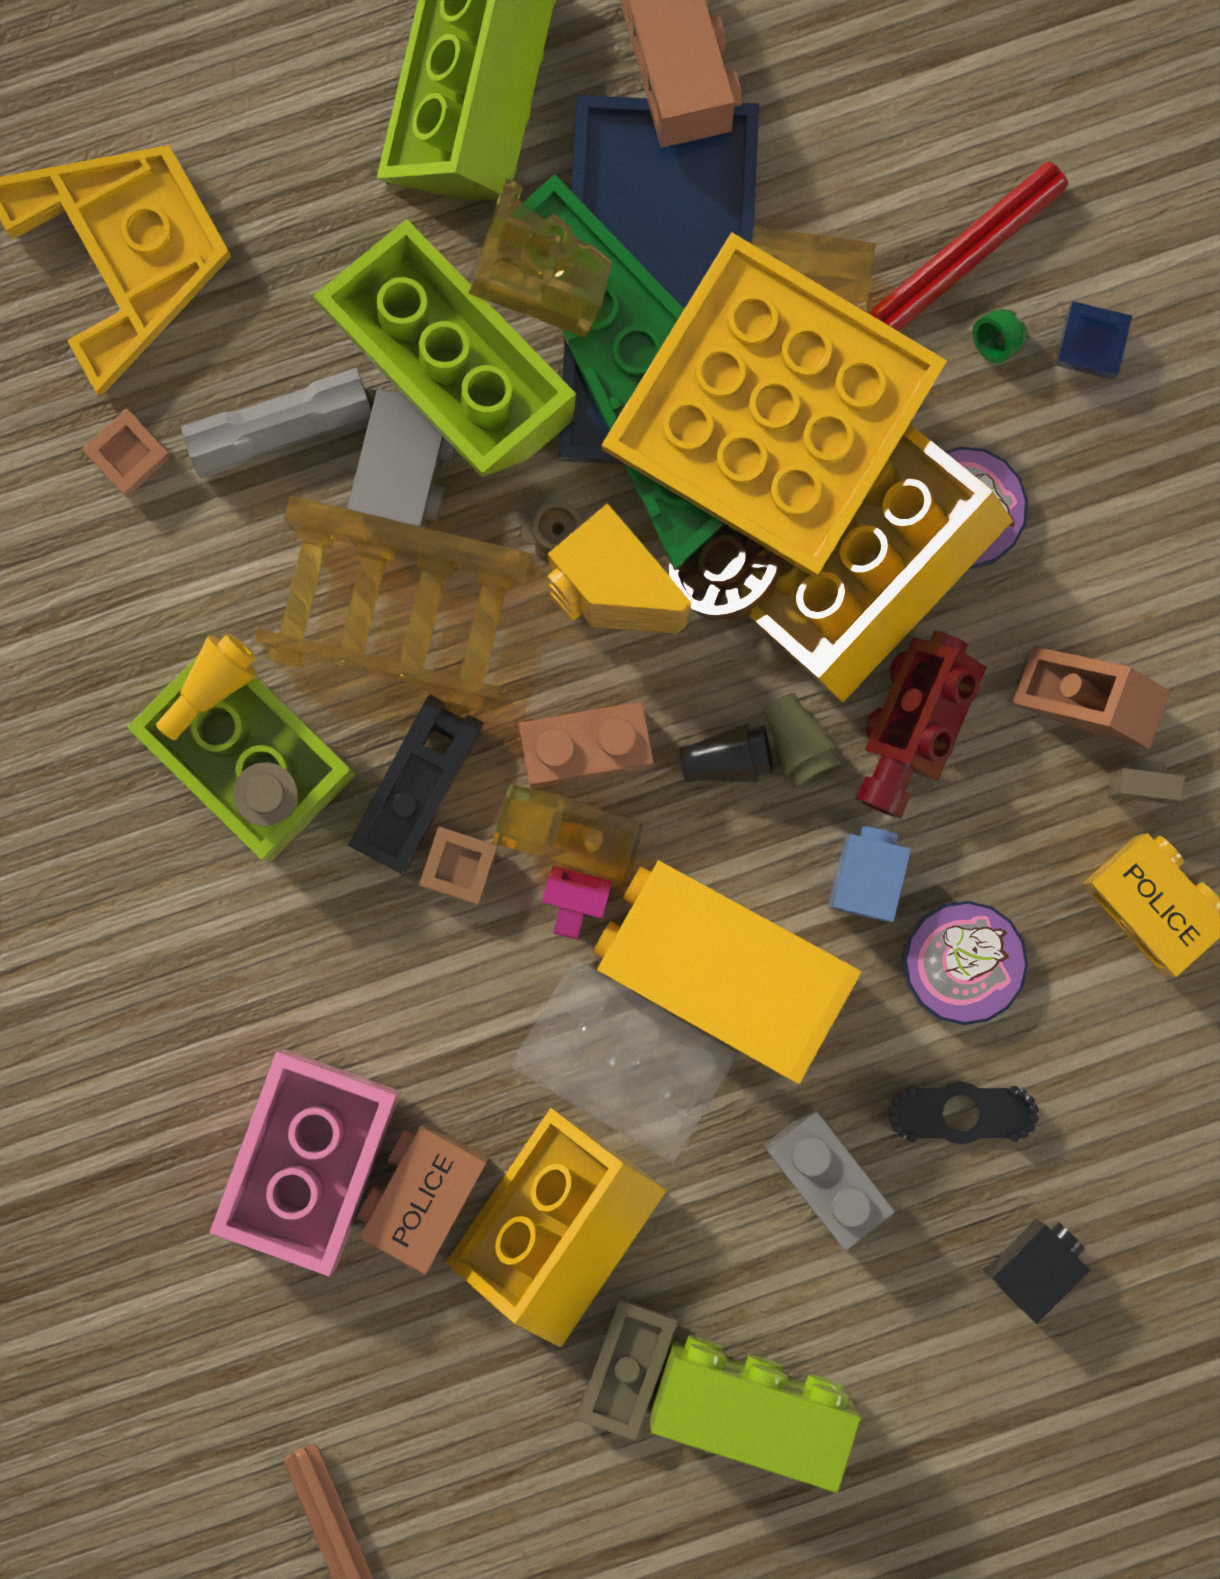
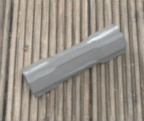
[181,367,372,479]

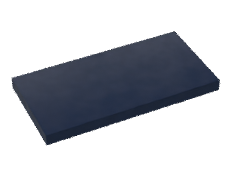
[558,95,759,464]

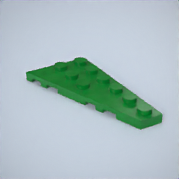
[509,174,725,572]

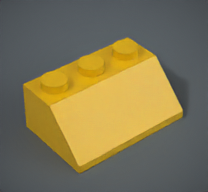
[547,503,692,634]
[445,1108,667,1348]

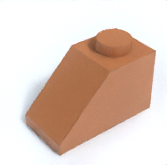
[1012,646,1171,749]

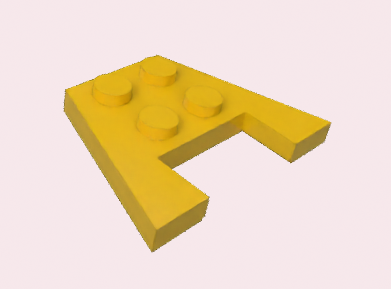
[0,145,232,398]

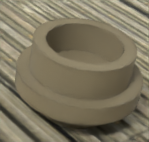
[233,762,298,827]

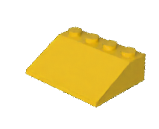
[724,424,1013,703]

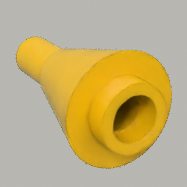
[156,633,258,741]

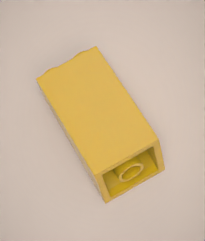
[592,860,862,1084]

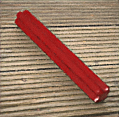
[870,162,1068,332]

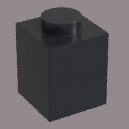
[984,1219,1091,1324]

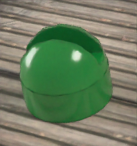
[972,309,1027,363]

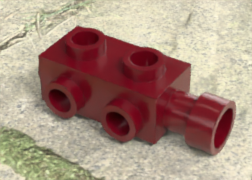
[855,631,987,819]

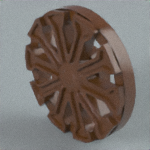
[669,524,784,621]

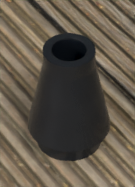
[680,722,773,783]

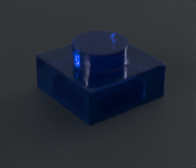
[1055,301,1132,380]

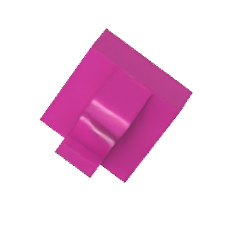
[542,865,612,940]

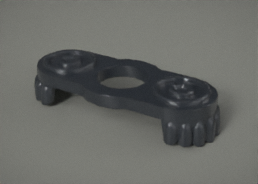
[888,1082,1039,1144]

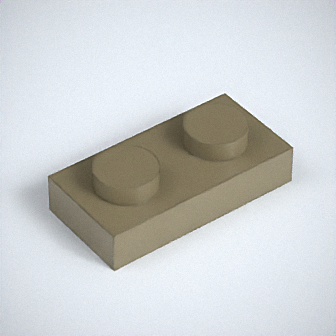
[576,1297,678,1441]

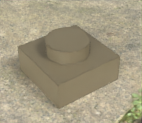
[1108,759,1185,804]

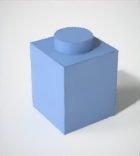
[827,826,911,923]

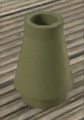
[762,693,841,789]

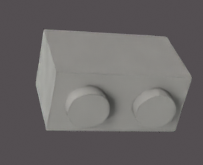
[347,389,456,536]
[763,1107,895,1252]

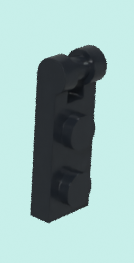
[347,694,485,875]

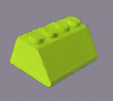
[377,0,557,201]
[313,219,576,478]

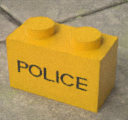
[1081,833,1220,977]

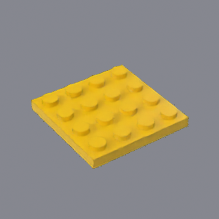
[601,232,947,578]

